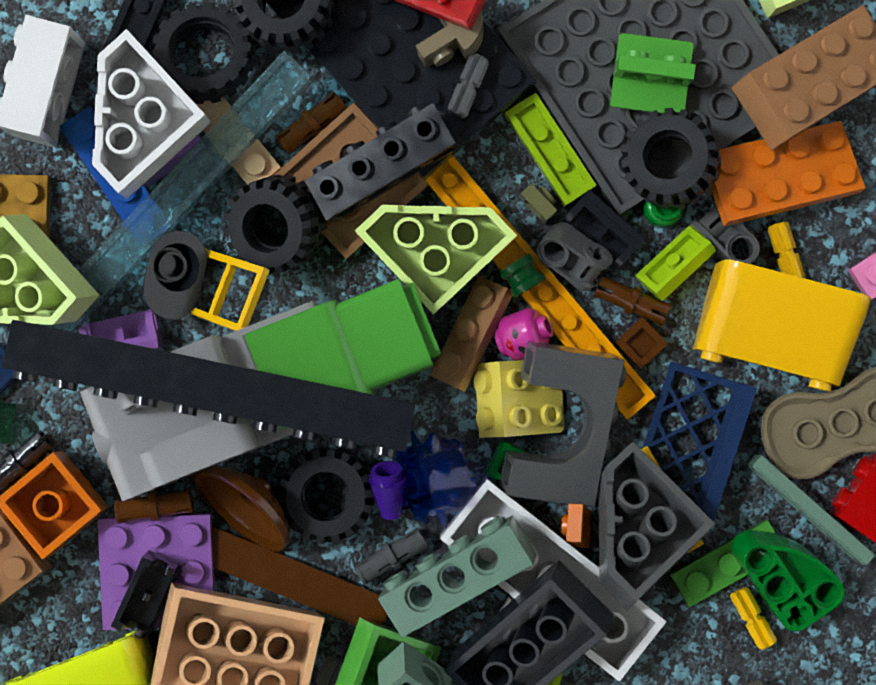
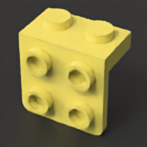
[473,360,565,438]

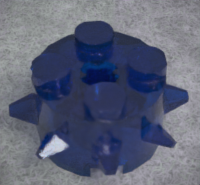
[392,430,476,529]

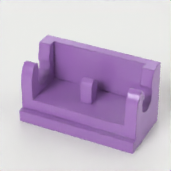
[79,309,164,350]

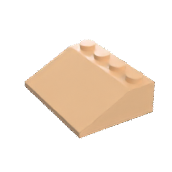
[151,582,325,685]

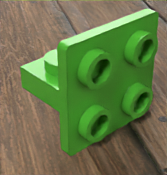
[610,33,696,114]

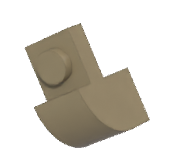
[416,11,484,69]

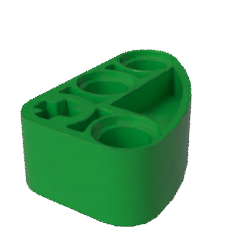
[731,530,845,632]

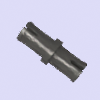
[353,527,429,585]

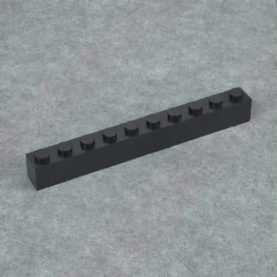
[2,319,416,458]

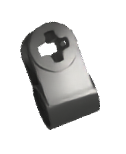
[689,201,760,264]
[537,222,613,291]

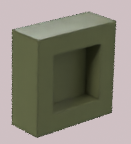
[519,183,557,224]

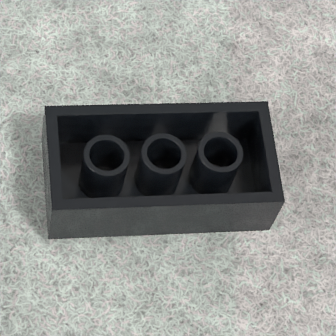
[444,560,614,685]

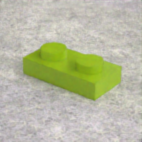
[635,226,716,301]

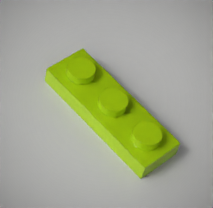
[504,93,597,207]

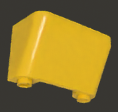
[692,259,871,392]

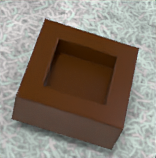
[614,317,668,370]

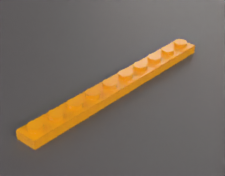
[425,156,656,420]

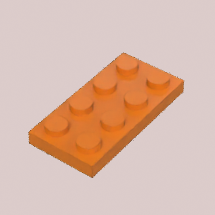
[710,121,866,226]

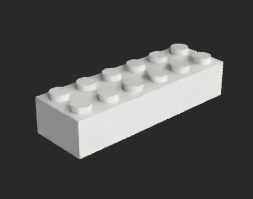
[440,477,667,682]

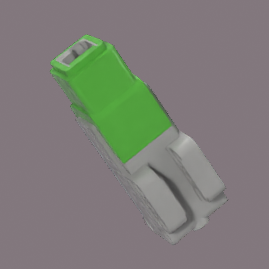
[80,279,441,501]

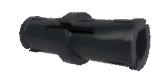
[0,429,54,495]

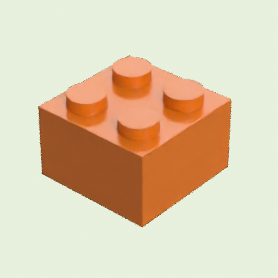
[0,451,110,560]

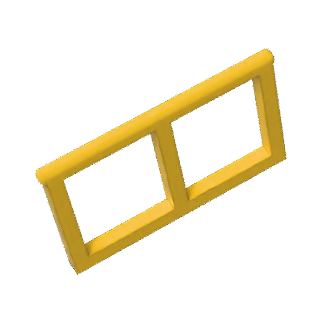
[189,249,270,331]

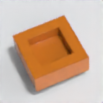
[561,504,592,548]

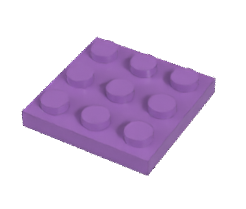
[97,512,215,630]

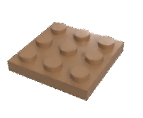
[274,103,429,260]

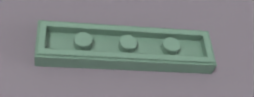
[746,454,875,565]

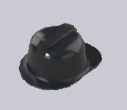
[143,230,207,320]

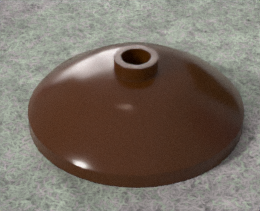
[195,466,289,551]

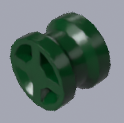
[498,253,545,298]

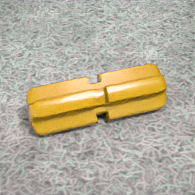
[768,222,806,278]
[730,587,777,650]

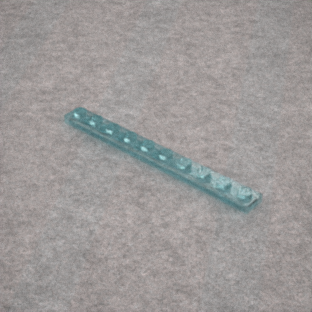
[37,51,314,332]

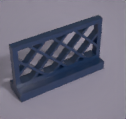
[643,362,757,531]

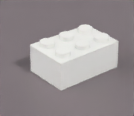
[0,15,86,148]

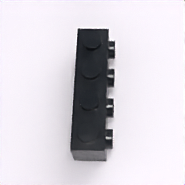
[305,102,464,221]

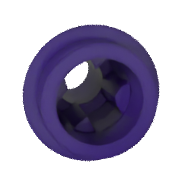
[368,461,406,520]

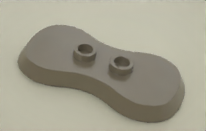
[761,367,876,479]

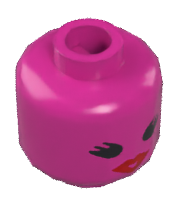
[495,308,553,361]

